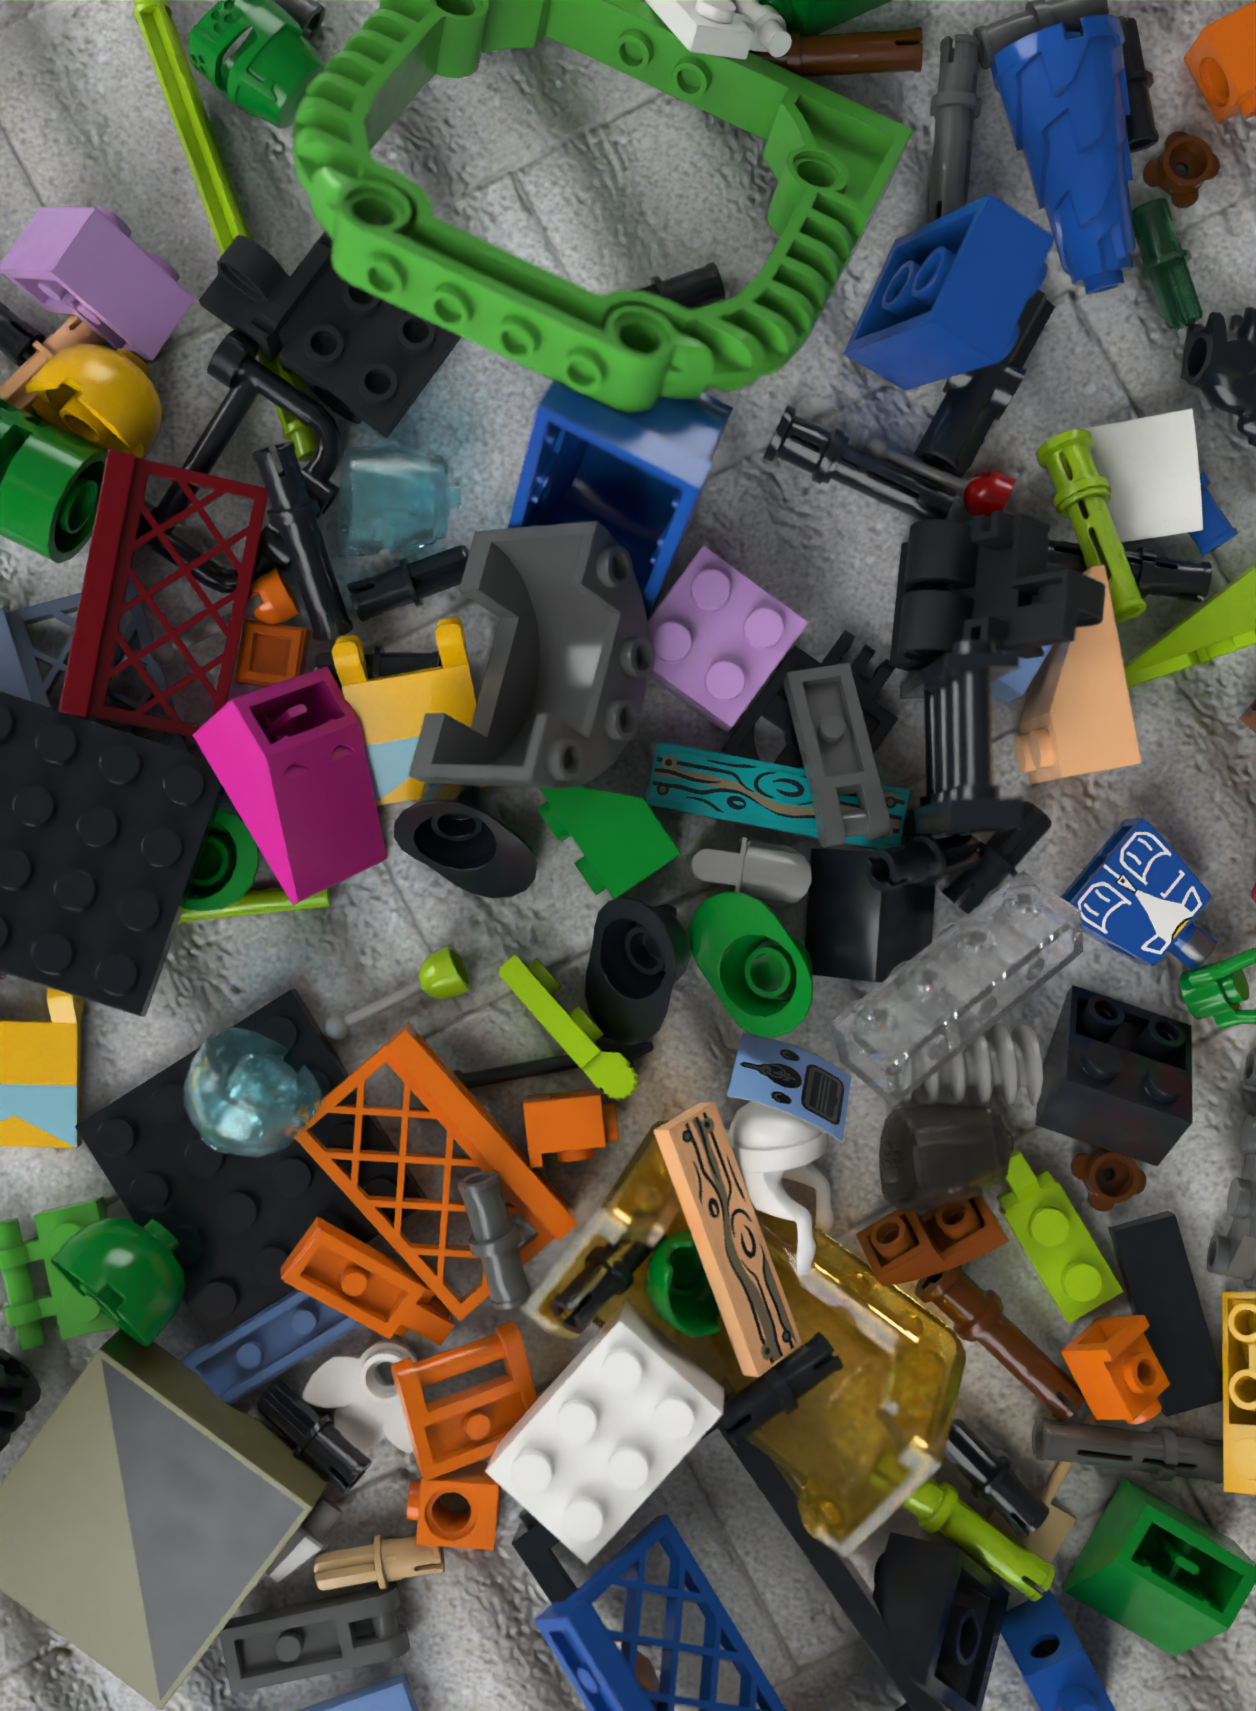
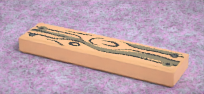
[653,1102,802,1377]

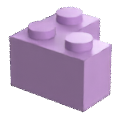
[0,206,194,361]

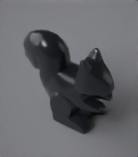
[1181,306,1256,447]

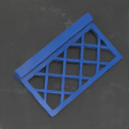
[534,1514,787,1711]

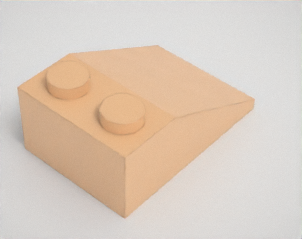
[1014,565,1142,785]

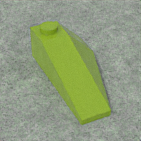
[1123,564,1256,688]

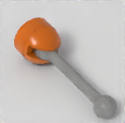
[151,568,301,665]

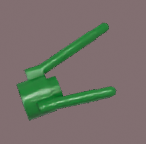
[1180,947,1256,1029]

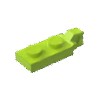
[991,1147,1124,1324]

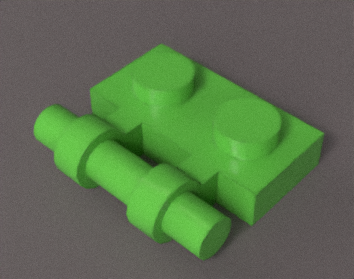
[0,1197,117,1350]

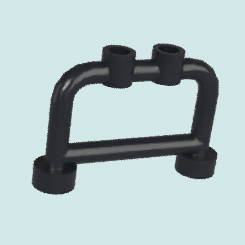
[137,330,342,594]

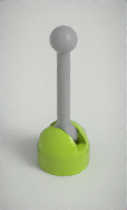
[324,944,472,1040]

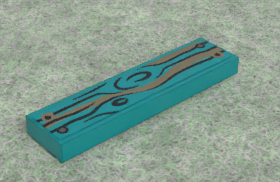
[646,741,910,850]

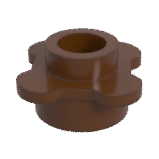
[1143,131,1220,208]
[1070,1147,1147,1212]

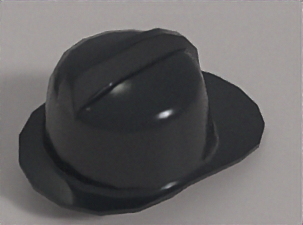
[394,782,537,898]
[585,896,691,1045]

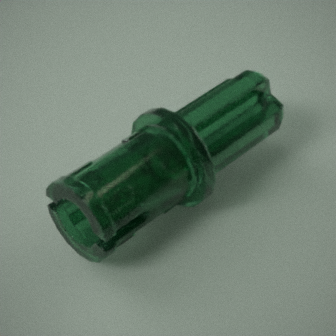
[1131,198,1203,331]

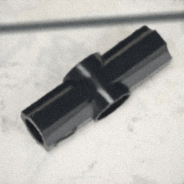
[914,290,1055,478]

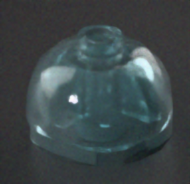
[183,1027,321,1158]

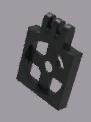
[721,629,899,769]

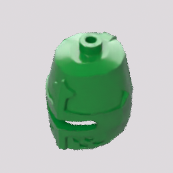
[188,0,326,128]

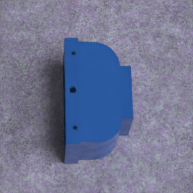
[508,380,733,621]

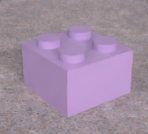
[647,545,809,734]

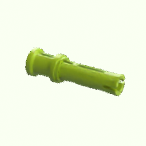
[1035,429,1147,623]

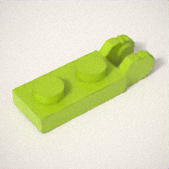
[498,954,640,1101]

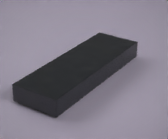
[1108,1211,1223,1417]

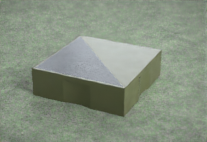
[0,1329,328,1710]

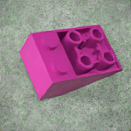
[193,666,387,905]

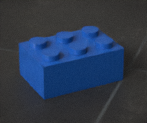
[843,194,1056,391]

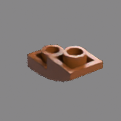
[856,1183,1009,1286]

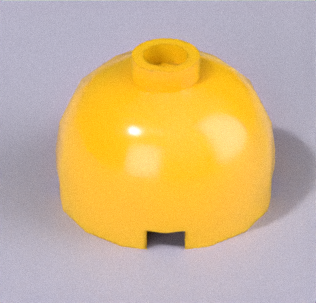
[26,343,163,459]

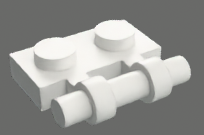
[645,0,792,60]

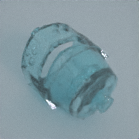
[337,445,461,557]

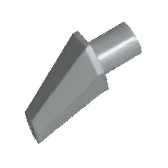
[265,1497,343,1582]

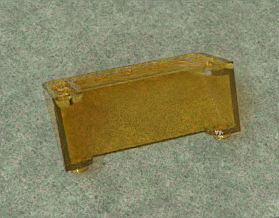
[520,1120,966,1559]

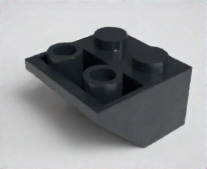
[1035,985,1193,1166]

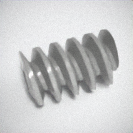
[901,1021,1043,1106]

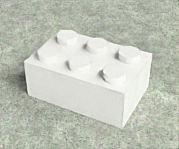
[485,1300,725,1565]

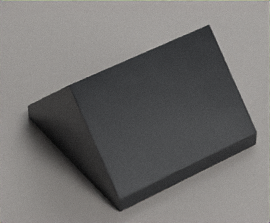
[804,848,936,983]

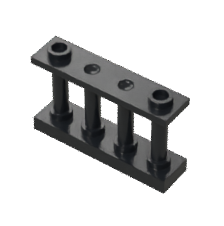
[900,640,1023,836]

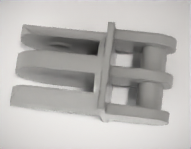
[689,837,812,907]

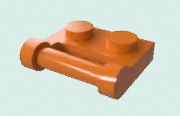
[391,1320,538,1481]

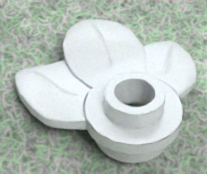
[302,1340,418,1454]

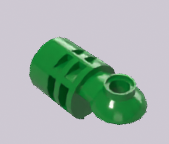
[0,399,108,563]

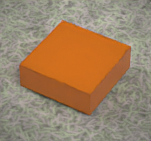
[234,619,311,688]

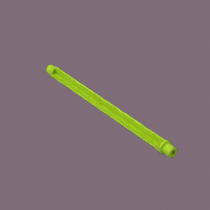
[133,0,317,462]

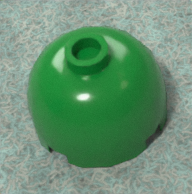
[51,1217,185,1346]

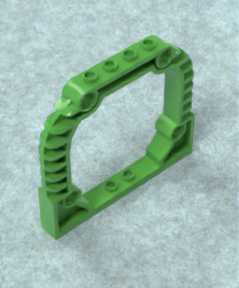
[293,0,914,412]

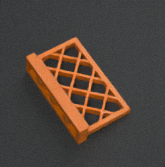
[288,1022,578,1322]

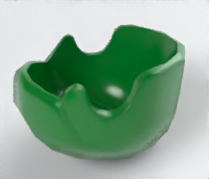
[644,1229,721,1338]

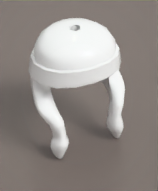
[725,1101,834,1275]

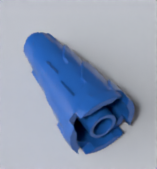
[990,15,1136,295]

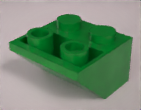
[537,786,681,899]
[1061,1477,1256,1657]

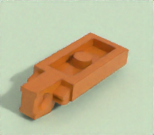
[280,1216,455,1346]

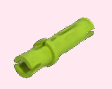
[873,1452,1055,1602]

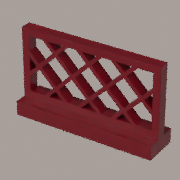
[58,449,268,737]

